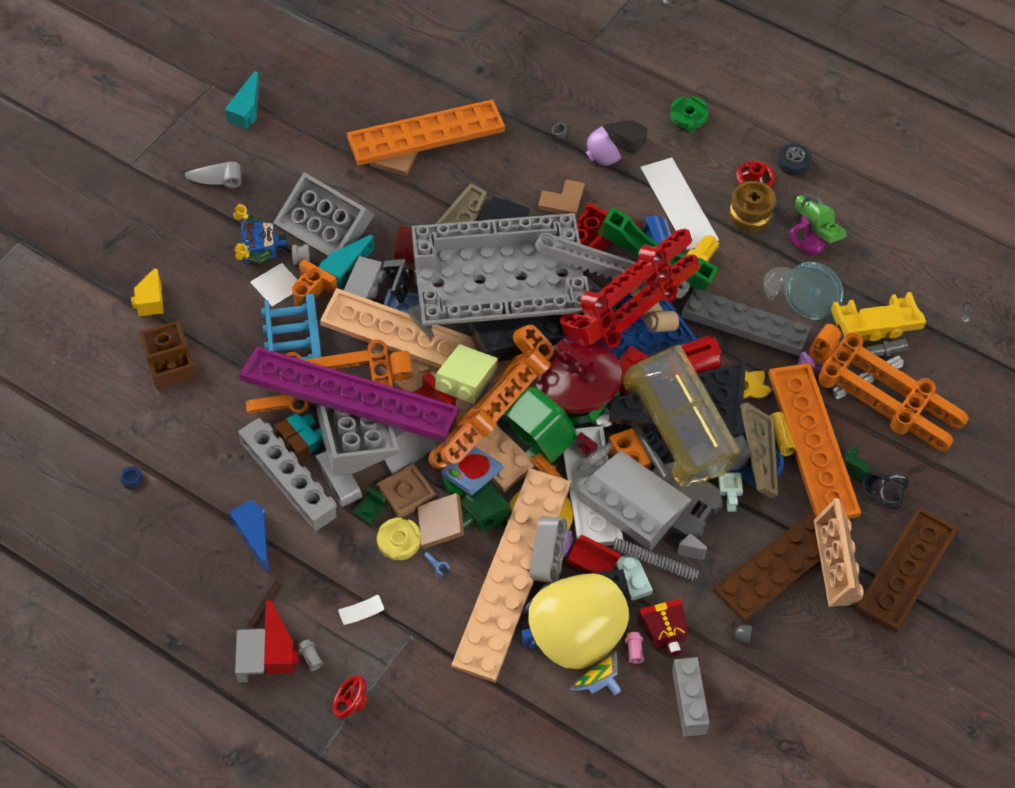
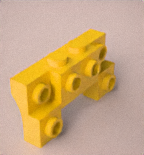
[831,292,926,341]

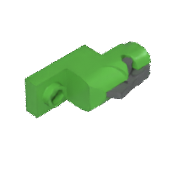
[795,193,846,243]

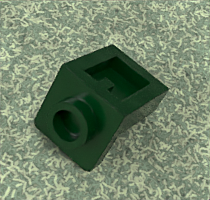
[842,445,871,484]
[352,487,387,527]

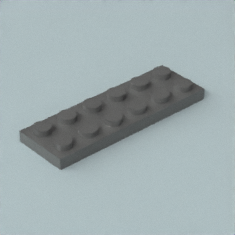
[681,288,811,356]

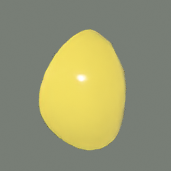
[529,574,629,669]

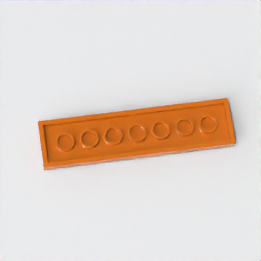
[768,363,861,519]

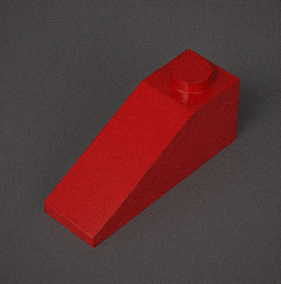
[264,600,299,674]

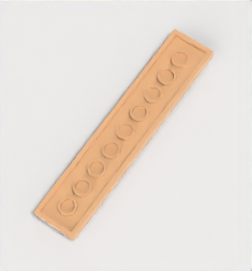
[320,288,511,385]
[372,346,536,493]
[451,468,571,683]

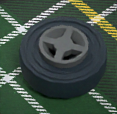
[777,143,812,175]

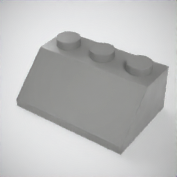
[380,427,440,475]

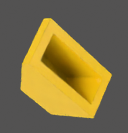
[131,269,164,317]

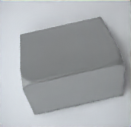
[678,534,707,560]

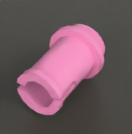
[625,632,644,663]

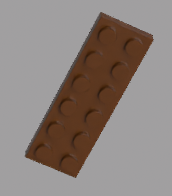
[856,507,959,633]
[713,512,821,623]

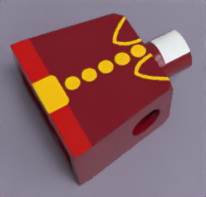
[638,598,687,657]

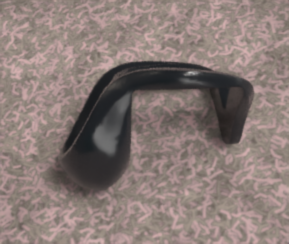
[862,472,909,509]

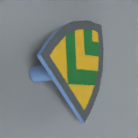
[570,652,621,695]

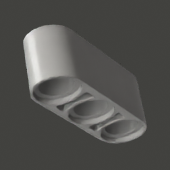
[315,451,362,507]
[530,516,568,583]

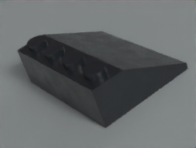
[466,315,565,362]

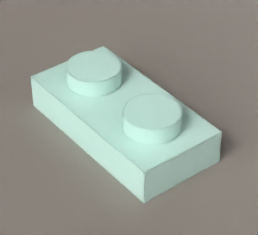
[615,553,653,601]

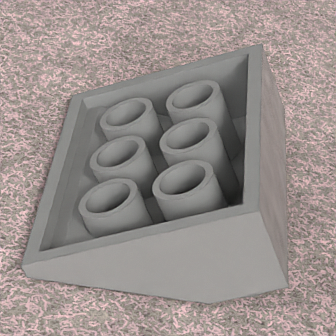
[273,172,374,256]
[317,404,399,476]
[579,450,691,551]

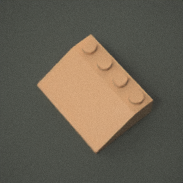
[814,498,863,607]

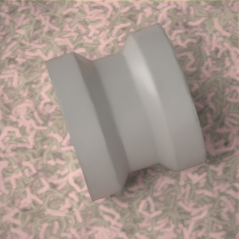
[292,244,310,265]

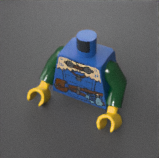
[233,204,288,264]

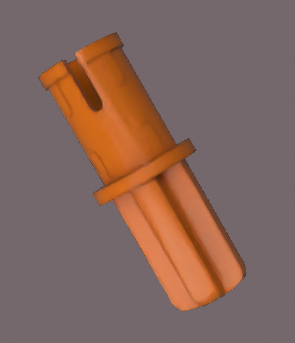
[531,453,564,479]

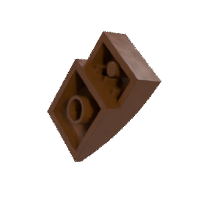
[138,320,198,390]

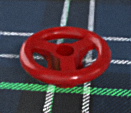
[736,161,775,187]
[332,675,367,719]

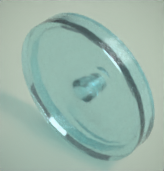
[785,262,844,320]

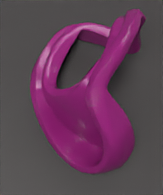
[789,215,825,256]

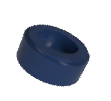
[120,466,143,489]

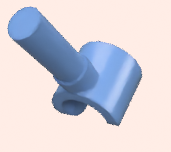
[424,552,449,578]

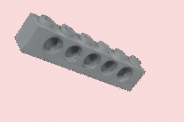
[238,418,337,532]

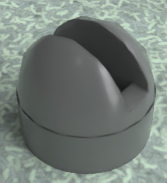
[552,123,568,140]
[735,625,752,644]

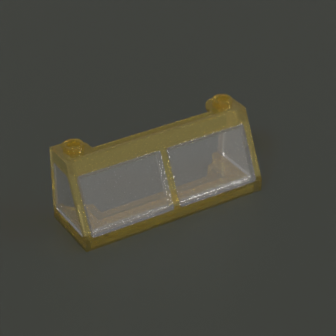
[622,345,741,487]

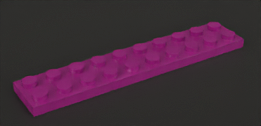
[239,347,460,443]

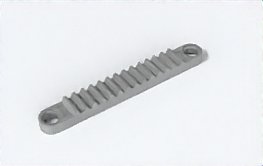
[535,233,689,298]

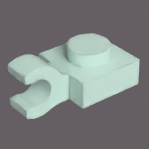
[718,473,743,512]

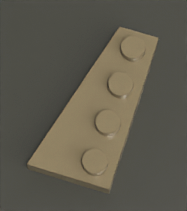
[436,183,487,224]
[740,403,778,498]

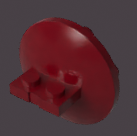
[536,340,622,414]

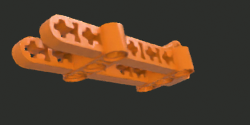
[809,324,969,452]
[428,325,554,469]
[244,339,413,416]

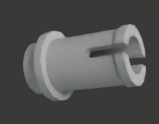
[298,639,324,671]

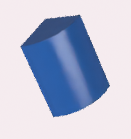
[644,216,671,244]

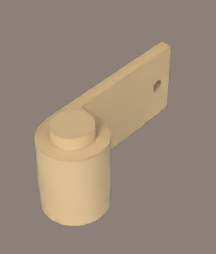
[630,286,679,332]

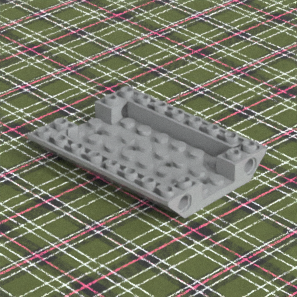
[412,213,589,326]

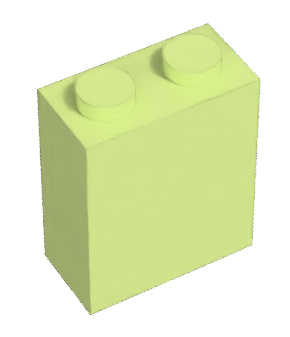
[435,344,498,404]

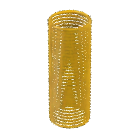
[770,412,796,456]

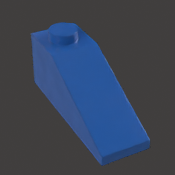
[229,499,269,572]

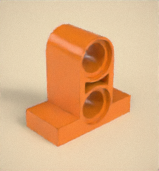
[292,259,338,306]

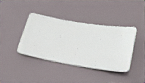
[338,595,384,625]

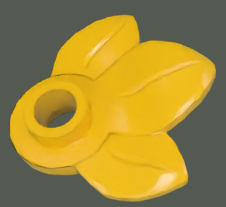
[743,370,771,399]

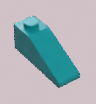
[225,71,260,130]
[319,235,375,289]

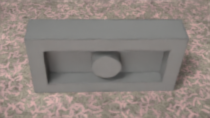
[235,629,265,683]

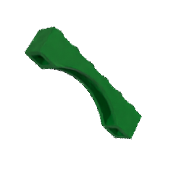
[597,207,719,291]

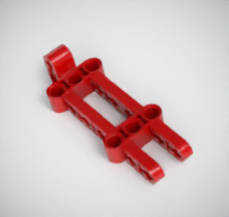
[560,229,700,348]

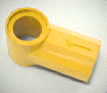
[687,235,719,262]

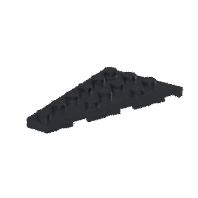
[609,361,746,438]

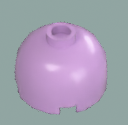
[586,126,622,166]

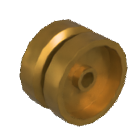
[729,181,776,232]

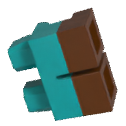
[275,413,324,464]

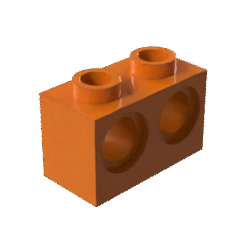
[606,428,651,470]

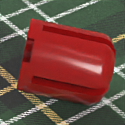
[666,335,725,381]

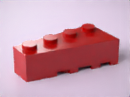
[557,202,613,277]

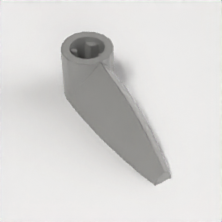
[185,162,241,188]

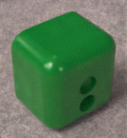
[503,387,577,464]

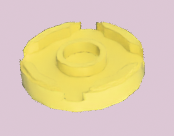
[377,517,421,560]

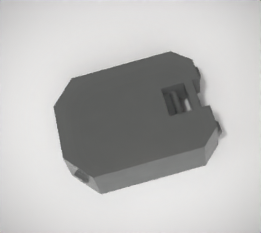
[652,462,723,540]

